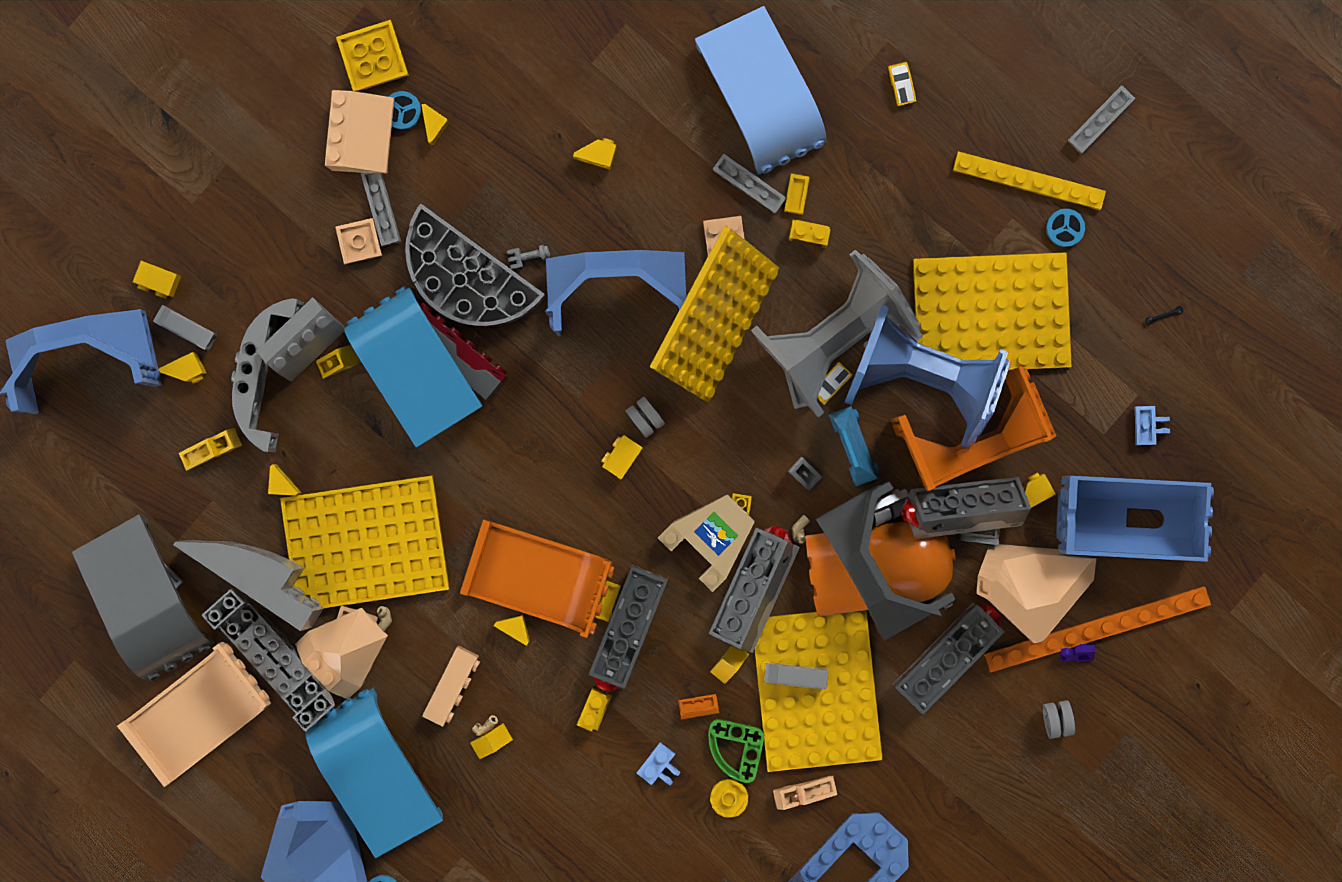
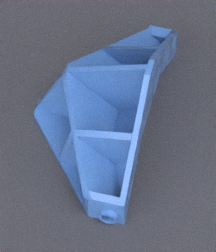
[261,801,367,882]

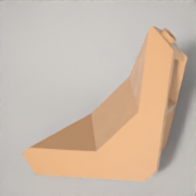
[976,544,1096,643]

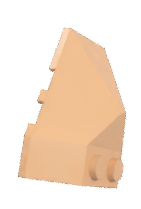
[295,608,388,699]

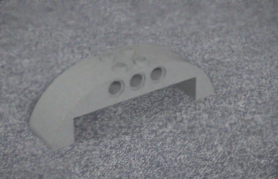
[231,298,304,452]

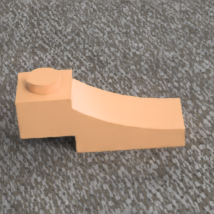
[773,776,837,810]

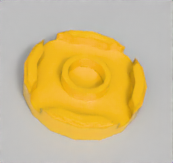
[710,779,748,818]

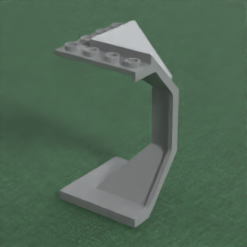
[751,250,923,417]

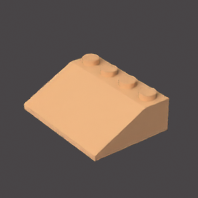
[325,90,394,174]

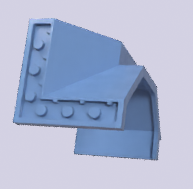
[545,250,686,336]
[844,305,1010,449]
[0,309,162,414]

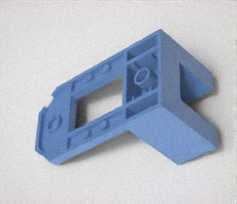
[788,812,909,882]

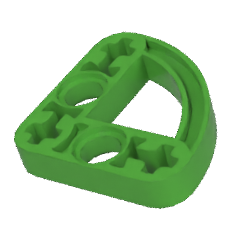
[708,719,764,783]

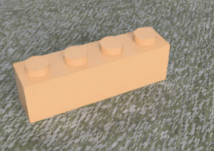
[422,646,480,727]

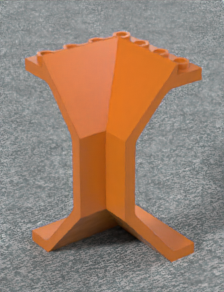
[890,366,1056,491]

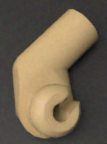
[792,515,810,544]
[377,606,392,632]
[472,715,498,736]

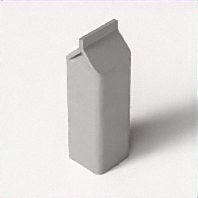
[153,305,218,351]
[764,663,828,690]

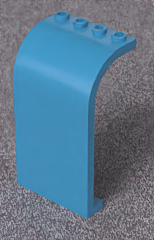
[344,286,483,447]
[305,688,443,858]

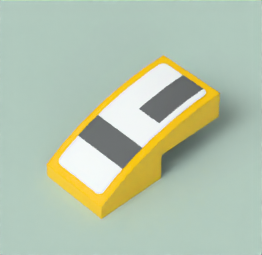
[888,62,916,106]
[818,362,852,405]

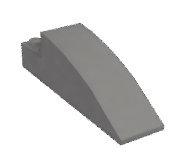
[173,540,324,631]

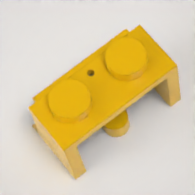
[788,219,831,248]
[577,687,612,731]

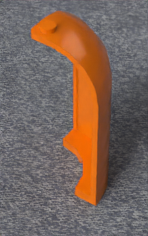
[806,521,956,616]

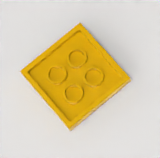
[336,20,409,92]

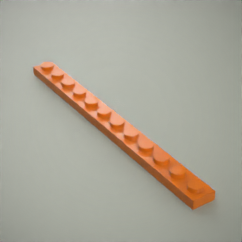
[984,586,1211,672]

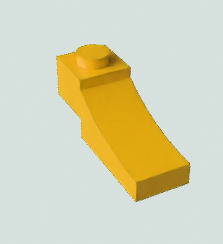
[179,428,242,471]

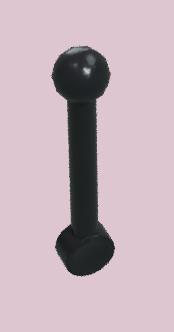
[1145,306,1184,324]

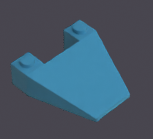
[829,406,880,486]

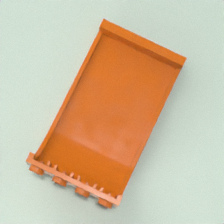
[460,520,615,638]

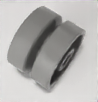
[625,396,665,438]
[1043,700,1075,739]

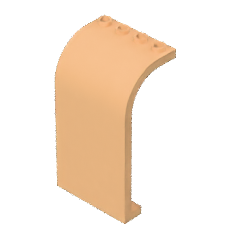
[117,642,271,787]

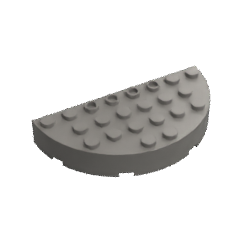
[405,203,546,327]

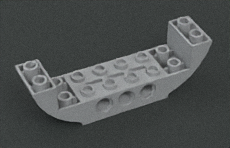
[202,589,335,732]

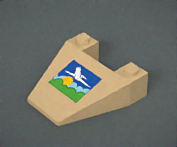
[658,494,755,592]

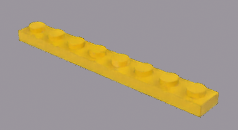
[952,151,1106,210]

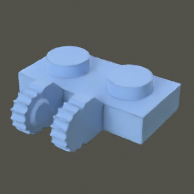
[1134,406,1170,445]
[637,742,681,785]

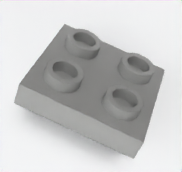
[872,489,909,527]

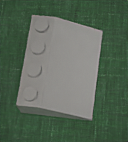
[257,297,345,382]

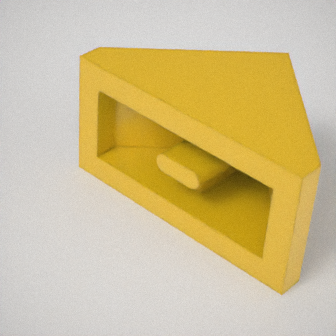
[422,104,450,145]
[268,464,301,496]
[494,615,530,646]
[710,645,749,684]
[470,723,513,759]

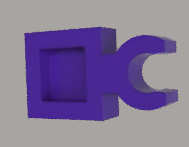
[1060,644,1095,662]

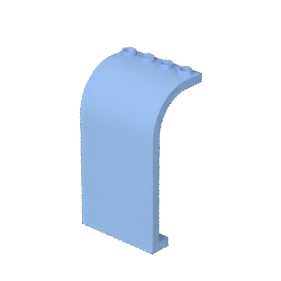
[695,6,827,175]

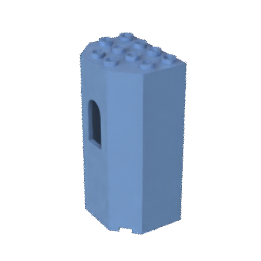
[1056,476,1214,562]

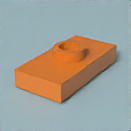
[678,694,719,719]

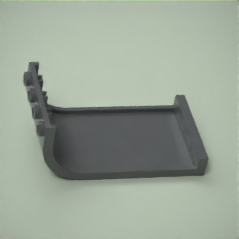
[72,515,215,681]

